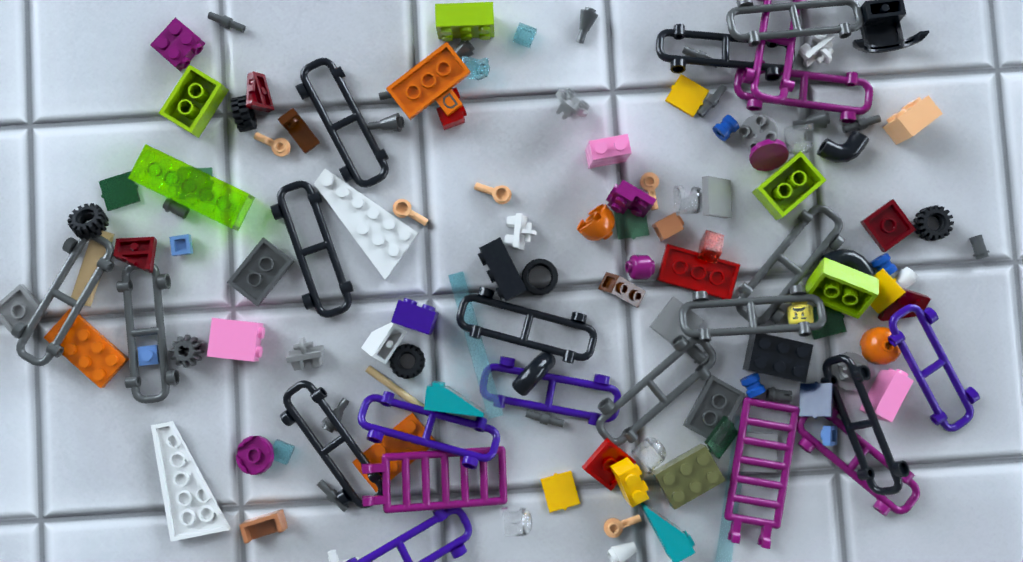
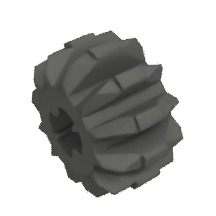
[169,335,205,368]

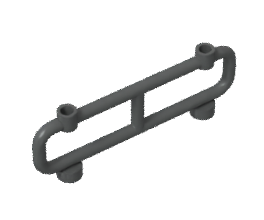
[726,0,864,47]
[735,204,845,325]
[11,234,114,366]
[116,263,180,404]
[679,285,826,343]
[596,335,716,446]

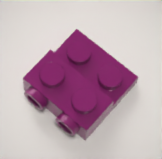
[150,17,205,72]
[606,180,657,218]

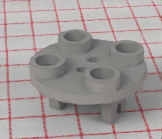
[556,88,590,119]
[739,114,778,151]
[830,352,869,390]

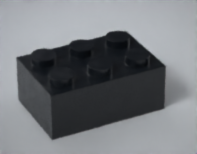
[478,237,527,302]
[743,334,813,383]

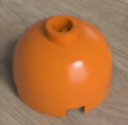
[577,204,615,241]
[860,327,901,365]

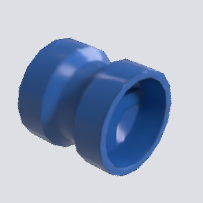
[712,115,740,141]
[870,253,898,275]
[740,373,766,398]

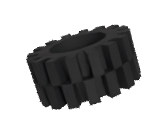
[230,95,257,132]
[67,203,109,240]
[913,205,954,241]
[389,344,425,379]

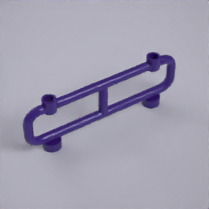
[888,304,980,432]
[479,356,621,426]
[357,391,500,469]
[346,508,472,562]

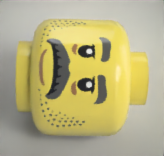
[787,302,814,324]

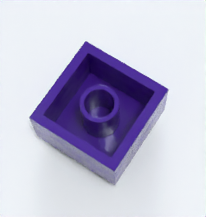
[391,298,439,335]

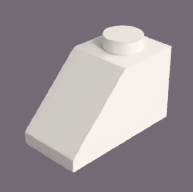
[362,323,407,364]

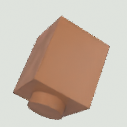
[652,212,684,242]

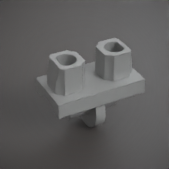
[286,337,324,371]

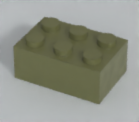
[652,444,726,510]

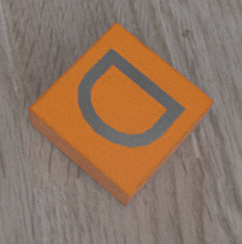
[436,89,463,117]

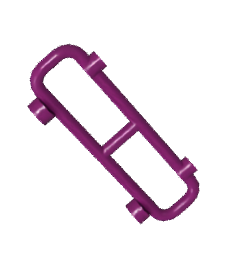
[742,0,807,104]
[734,60,873,123]
[797,408,920,516]

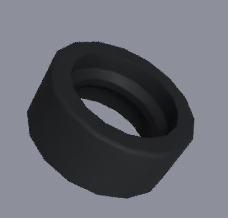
[522,259,558,295]

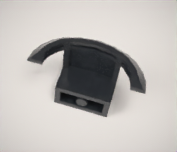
[852,0,929,53]

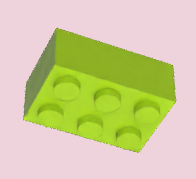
[435,2,494,41]
[159,65,229,138]
[752,151,826,220]
[805,257,879,319]

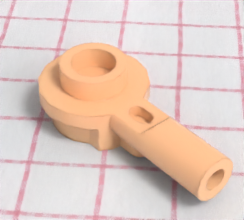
[254,132,291,157]
[640,172,659,210]
[474,182,512,204]
[393,199,428,226]
[604,514,642,538]

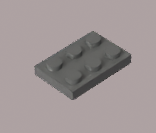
[227,237,294,306]
[683,375,745,445]

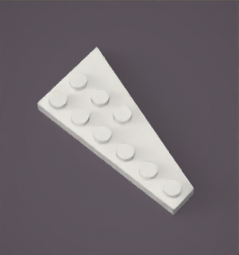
[314,169,419,280]
[151,421,231,542]

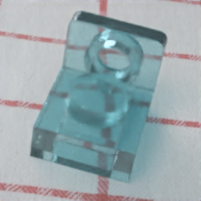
[460,56,490,81]

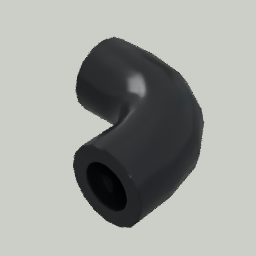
[817,131,869,163]
[821,249,875,276]
[512,352,556,396]

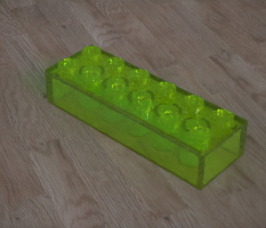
[128,144,255,231]

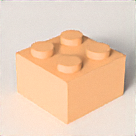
[882,95,943,145]

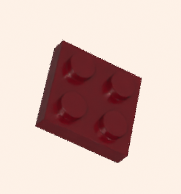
[860,199,916,252]

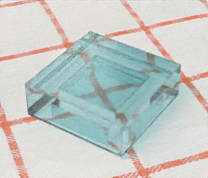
[513,23,537,48]
[273,439,295,465]

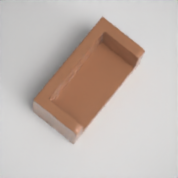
[239,509,288,544]

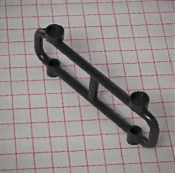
[656,24,795,82]
[295,58,389,188]
[270,180,354,318]
[456,287,597,364]
[820,355,909,496]
[280,380,383,509]

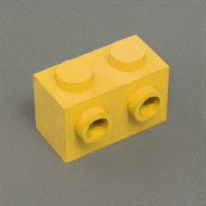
[610,457,649,508]

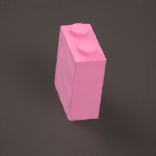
[585,134,632,169]
[207,318,265,362]
[859,368,914,422]

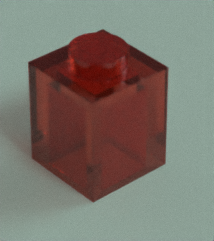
[697,230,725,264]

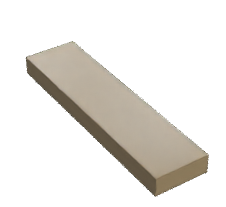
[71,230,115,307]

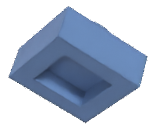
[169,234,193,256]
[137,345,160,366]
[820,425,838,446]

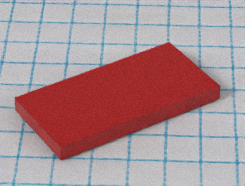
[656,244,741,299]

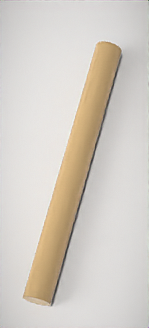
[365,366,424,407]

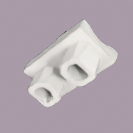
[799,34,835,67]
[504,213,537,250]

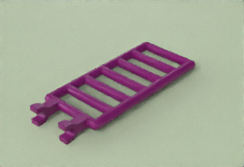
[724,397,800,549]
[361,446,507,513]

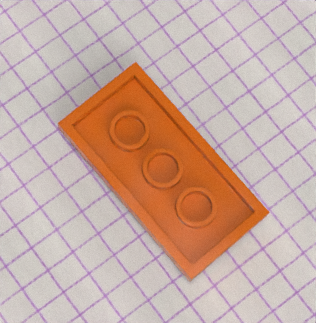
[386,42,471,120]
[43,309,129,388]
[352,412,436,492]

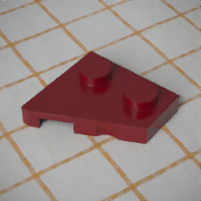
[246,71,274,113]
[113,237,157,273]
[877,288,931,321]

